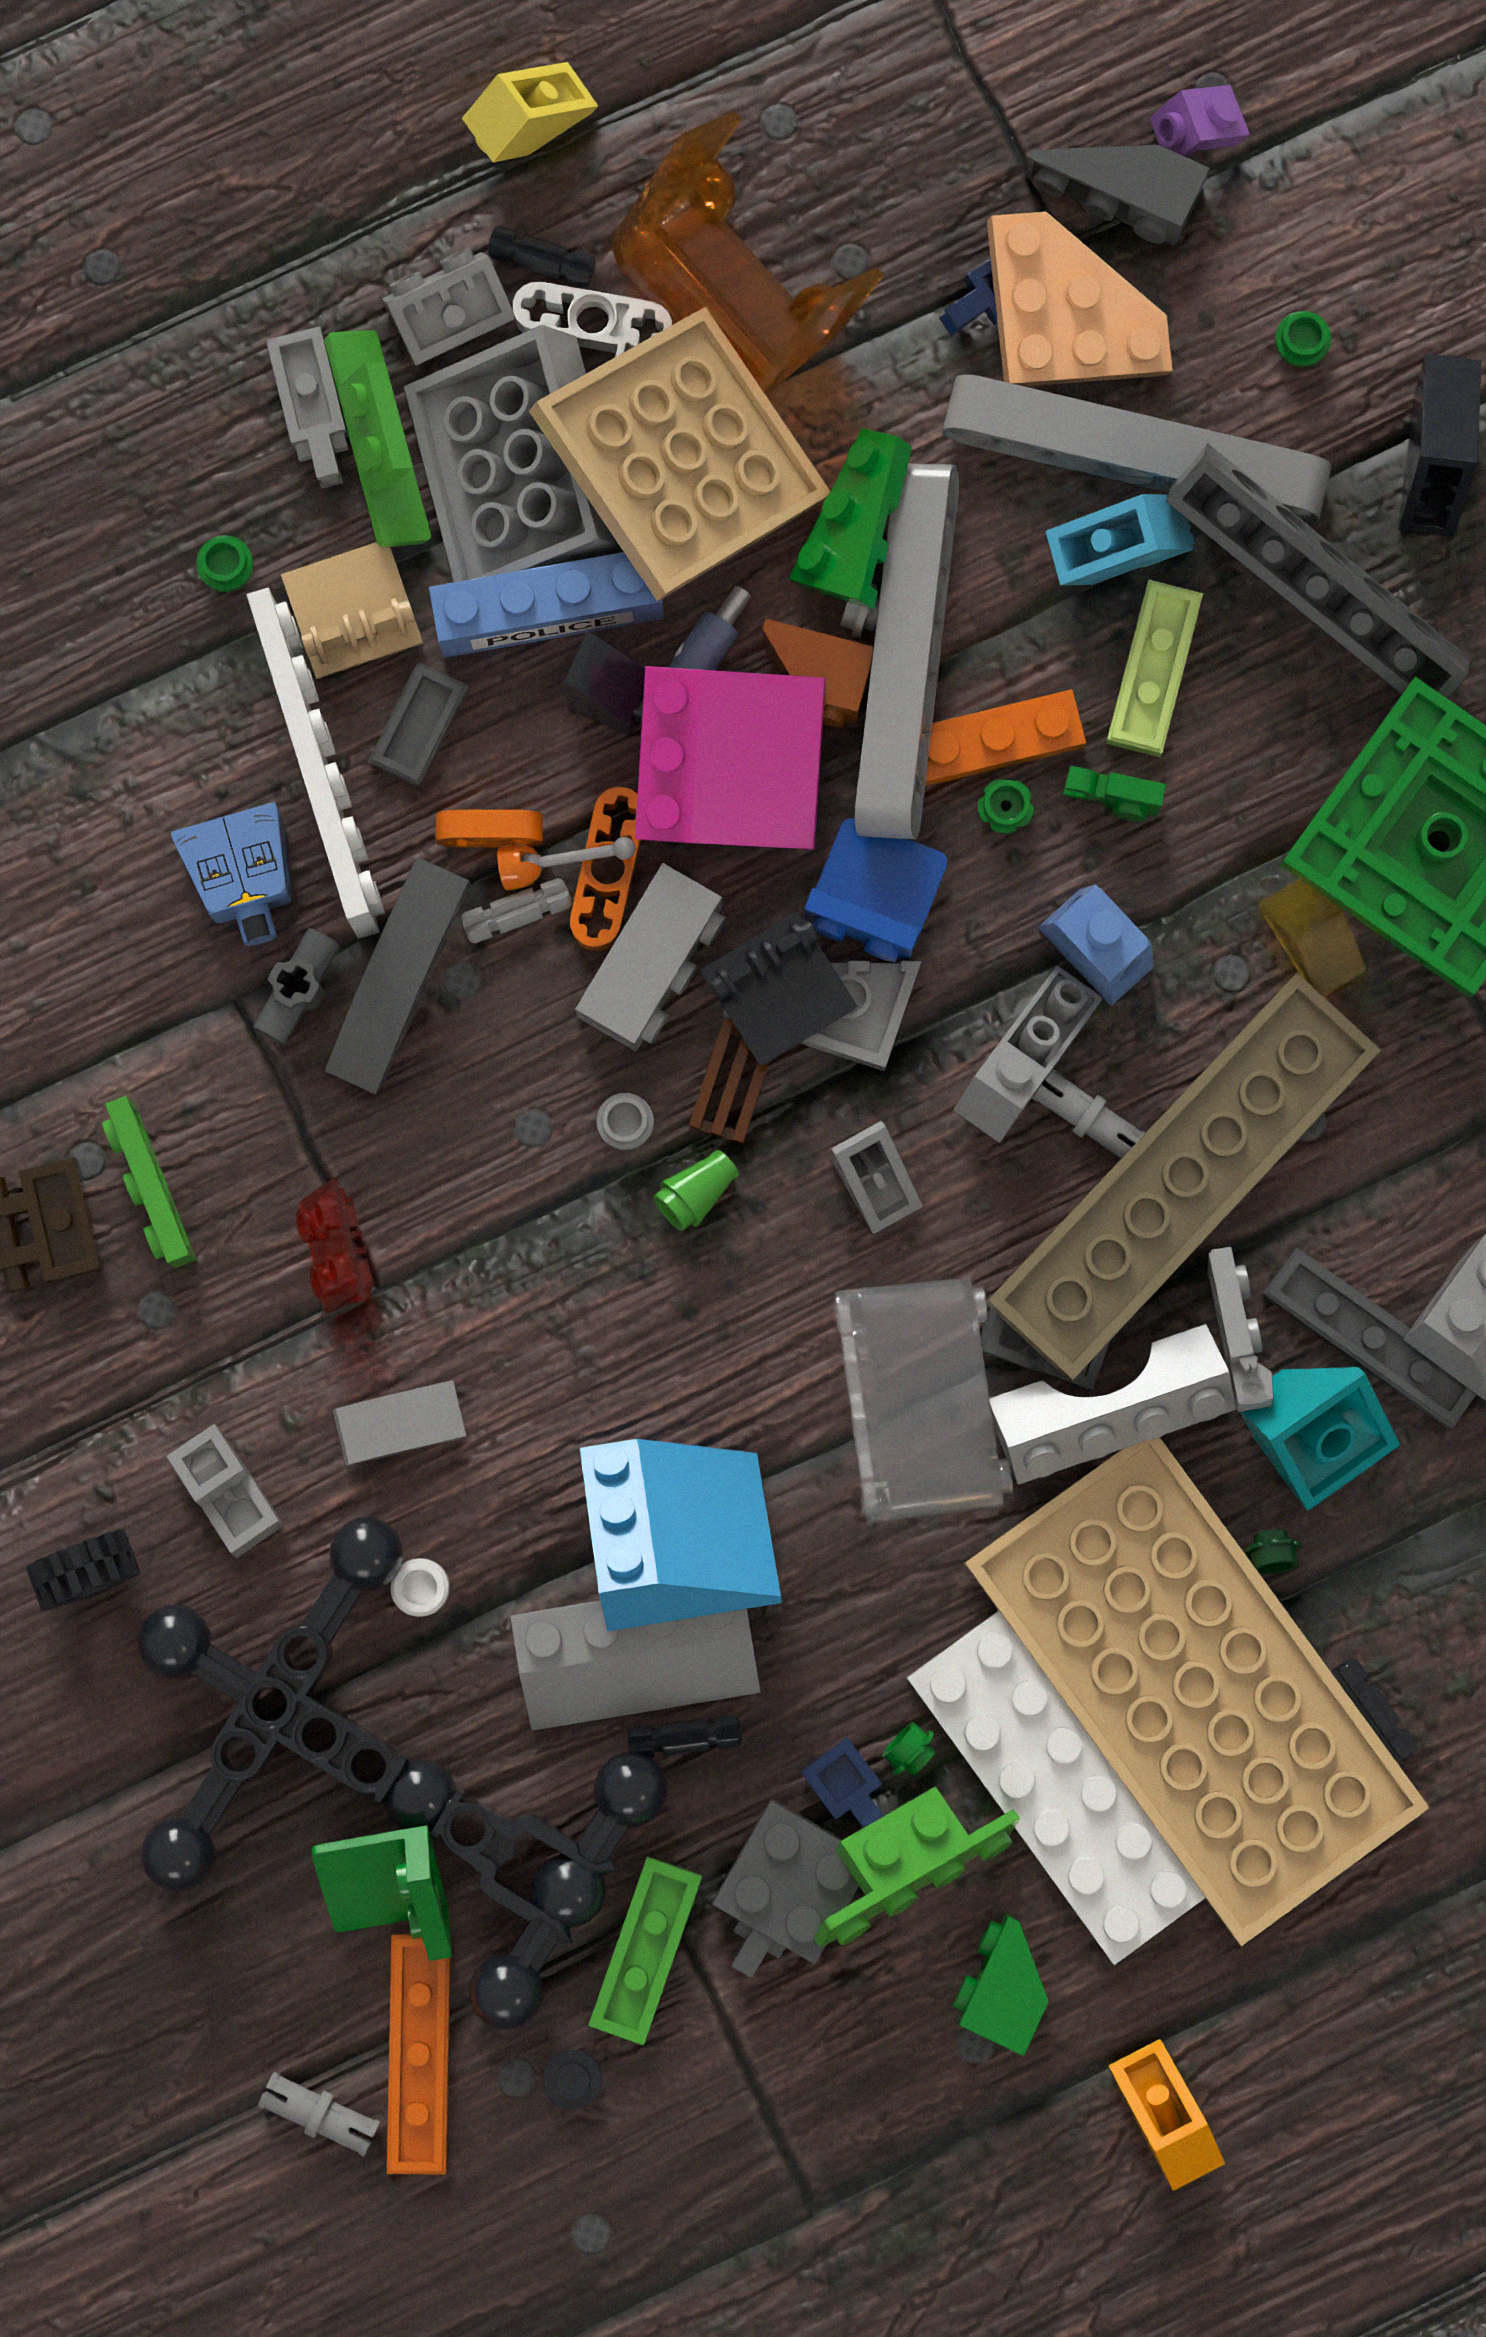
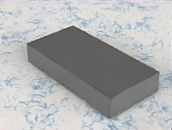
[368,662,470,789]

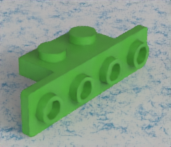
[324,330,431,547]
[814,1786,1020,1948]

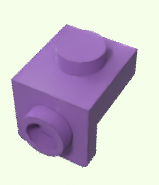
[1150,85,1250,158]

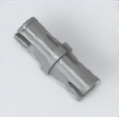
[1032,1069,1146,1159]
[258,2071,380,2157]

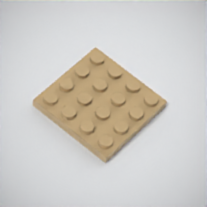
[529,307,831,602]

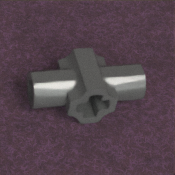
[253,928,341,1045]

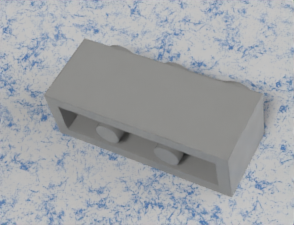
[575,863,726,1052]

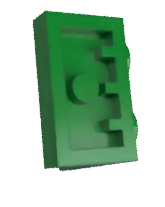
[312,1825,452,1961]

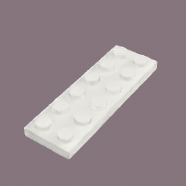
[247,587,385,939]
[907,1611,1206,1965]

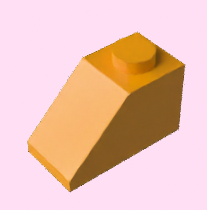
[1108,2039,1225,2191]

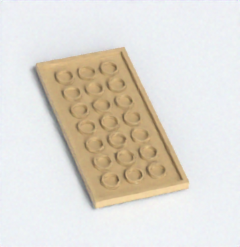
[964,1437,1430,1946]

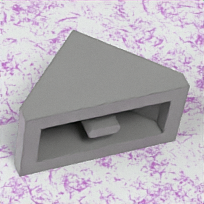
[830,1121,923,1234]

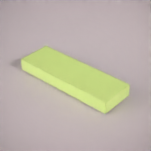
[1106,580,1203,758]

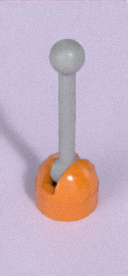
[497,837,636,891]

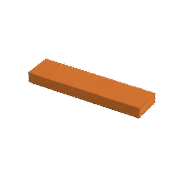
[387,1933,451,2175]

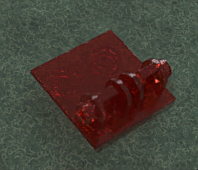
[296,1178,374,1312]

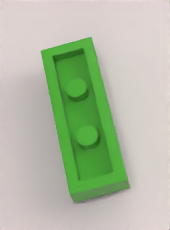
[102,1095,197,1268]
[588,1856,702,2046]

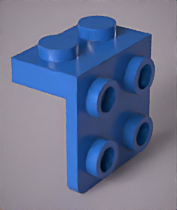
[804,818,947,962]

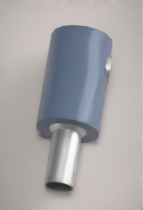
[668,585,751,671]

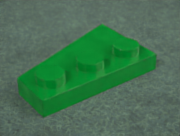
[789,428,912,610]

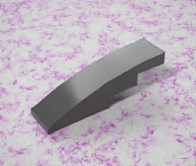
[325,857,471,1096]

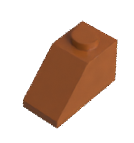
[763,619,874,728]

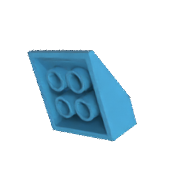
[580,1439,782,1632]

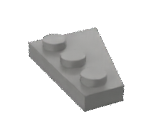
[723,961,921,1071]

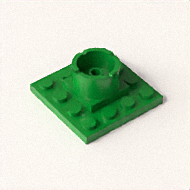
[1280,677,1486,998]

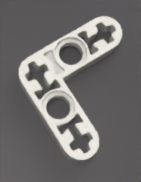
[513,282,672,357]

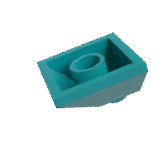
[1235,1367,1400,1511]

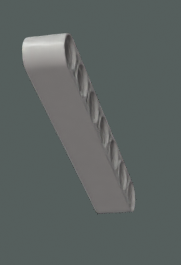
[942,375,1332,524]
[855,463,959,839]

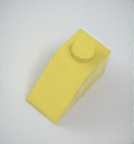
[462,62,598,162]

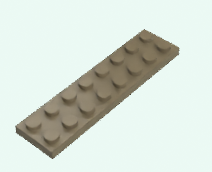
[986,973,1381,1382]

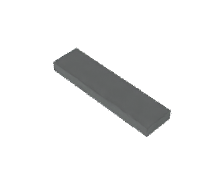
[1261,1247,1476,1429]

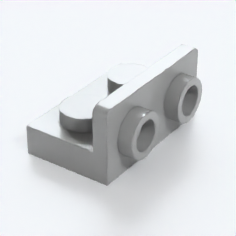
[382,248,516,366]

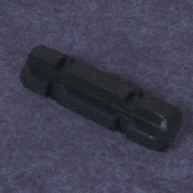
[488,226,596,288]
[1331,1657,1418,1764]
[628,1715,742,1757]

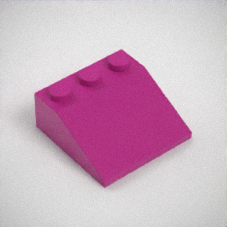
[635,666,826,849]

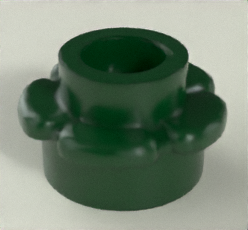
[1245,1529,1302,1575]

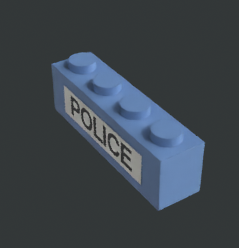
[429,552,664,658]

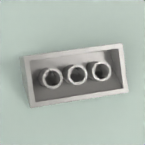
[510,1601,761,1731]

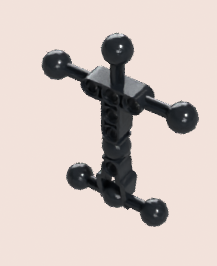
[138,1517,668,2030]

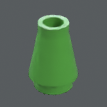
[653,1150,739,1231]

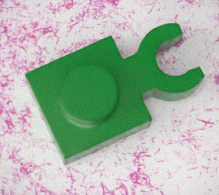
[1063,766,1166,822]

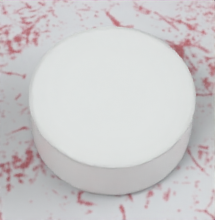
[391,1558,450,1617]

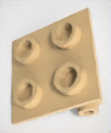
[281,542,423,679]

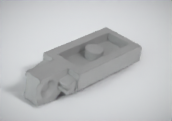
[266,326,349,488]
[1207,1247,1273,1412]

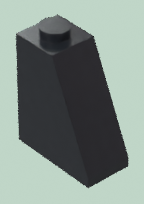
[1398,353,1482,537]

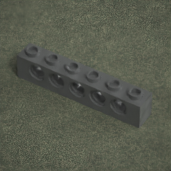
[1166,443,1469,698]

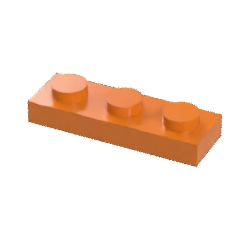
[925,689,1086,786]

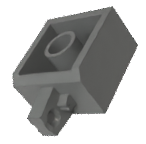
[712,1798,859,1978]

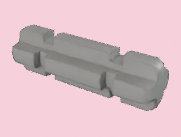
[461,878,572,943]

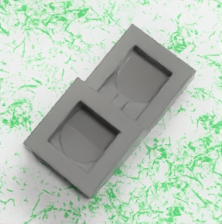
[333,1380,466,1466]
[166,1424,284,1558]

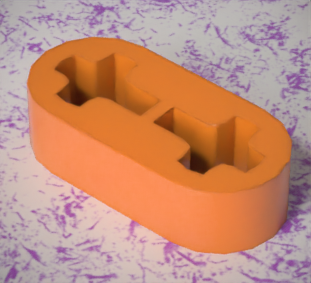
[435,810,543,848]

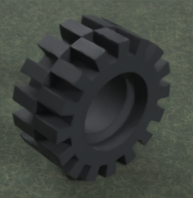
[25,1529,141,1611]

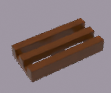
[689,1018,770,1145]

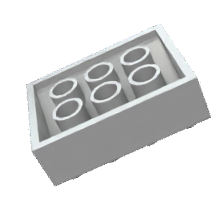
[404,325,623,582]

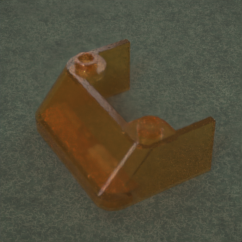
[612,111,884,395]

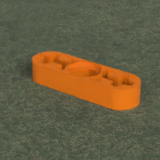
[570,787,642,951]

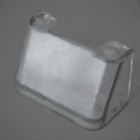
[833,1277,1013,1526]

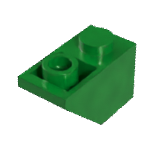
[952,1913,1048,2056]

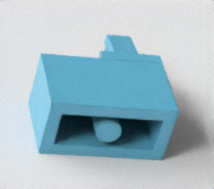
[1045,494,1195,586]

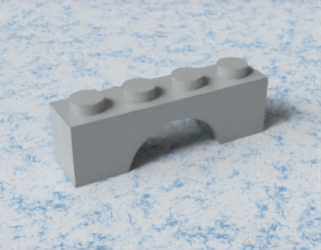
[988,1324,1236,1485]

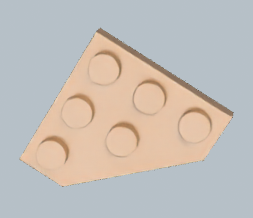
[987,212,1173,387]

